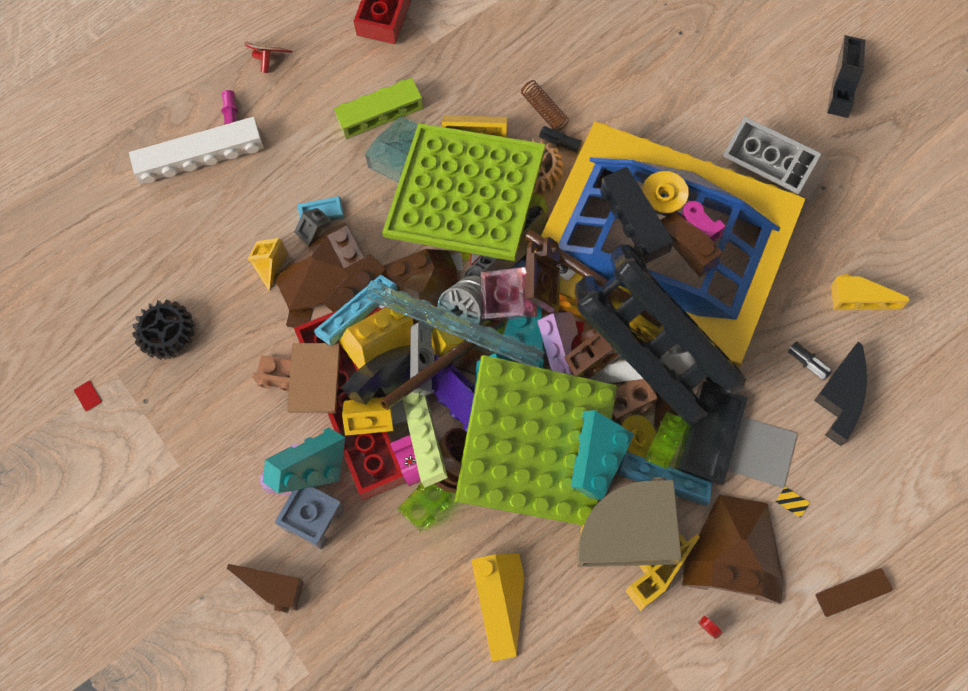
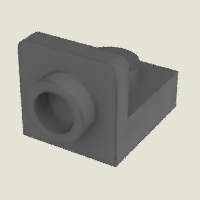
[294,208,331,246]

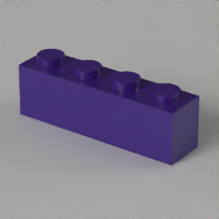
[432,354,476,432]

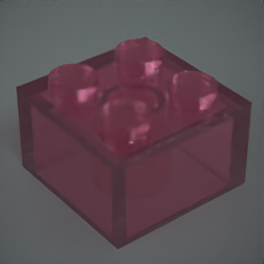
[481,268,537,321]

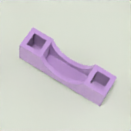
[538,312,592,380]

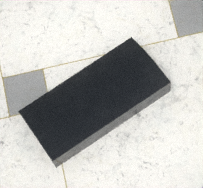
[674,382,748,485]

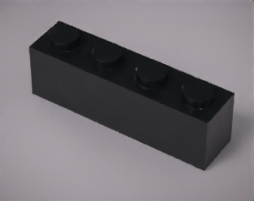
[600,167,674,263]

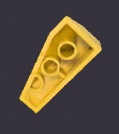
[471,553,525,662]

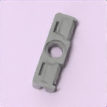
[410,322,434,396]

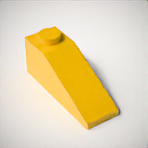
[831,274,909,310]

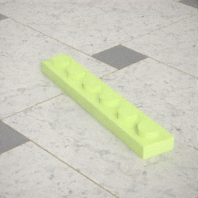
[402,392,448,487]

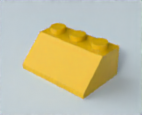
[442,115,508,138]
[339,300,414,369]

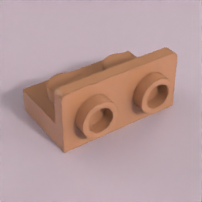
[252,355,291,392]

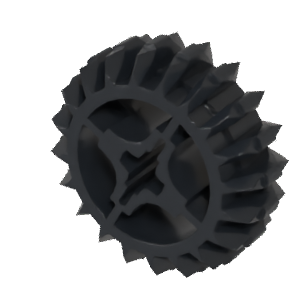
[132,299,195,360]

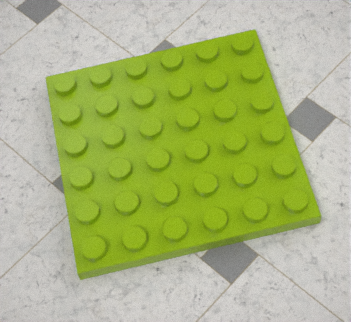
[382,123,545,261]
[454,355,617,525]

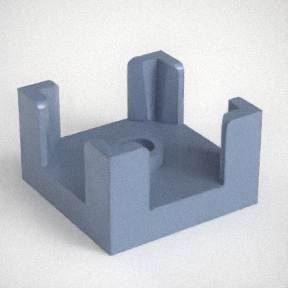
[274,487,345,550]

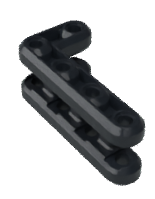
[574,244,747,425]

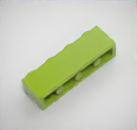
[334,78,423,139]

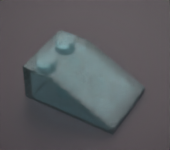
[365,116,418,183]

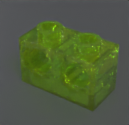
[644,412,687,470]
[397,483,453,532]

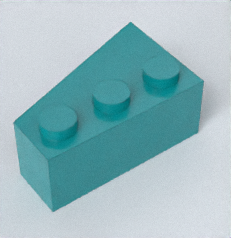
[499,288,543,368]
[571,410,635,500]
[263,427,345,494]

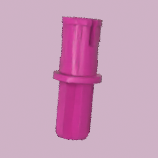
[221,90,238,125]

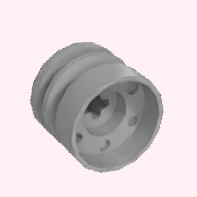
[437,275,498,334]

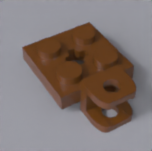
[524,237,560,313]

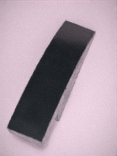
[827,35,865,118]
[814,342,867,446]
[341,345,426,405]

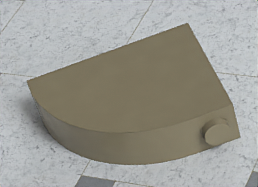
[577,477,681,567]

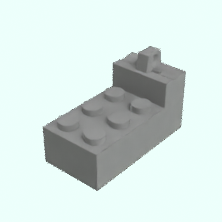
[723,116,832,201]

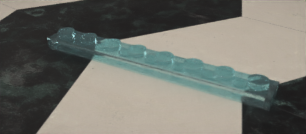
[367,280,545,367]

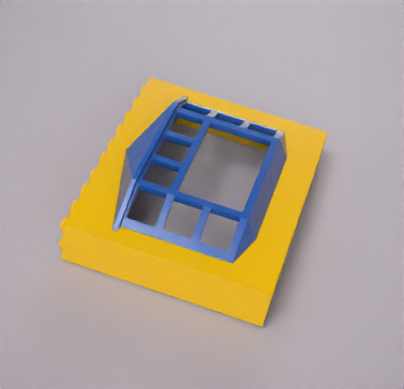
[521,121,805,368]

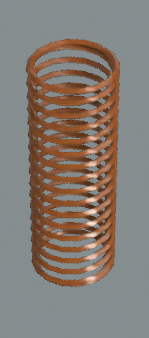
[521,80,569,131]

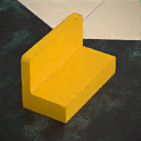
[342,397,393,436]

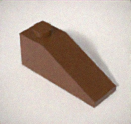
[661,212,723,277]
[227,564,303,613]

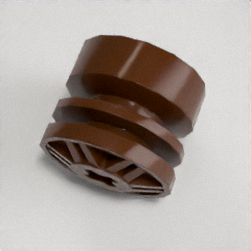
[434,428,467,493]

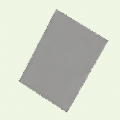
[728,417,797,488]

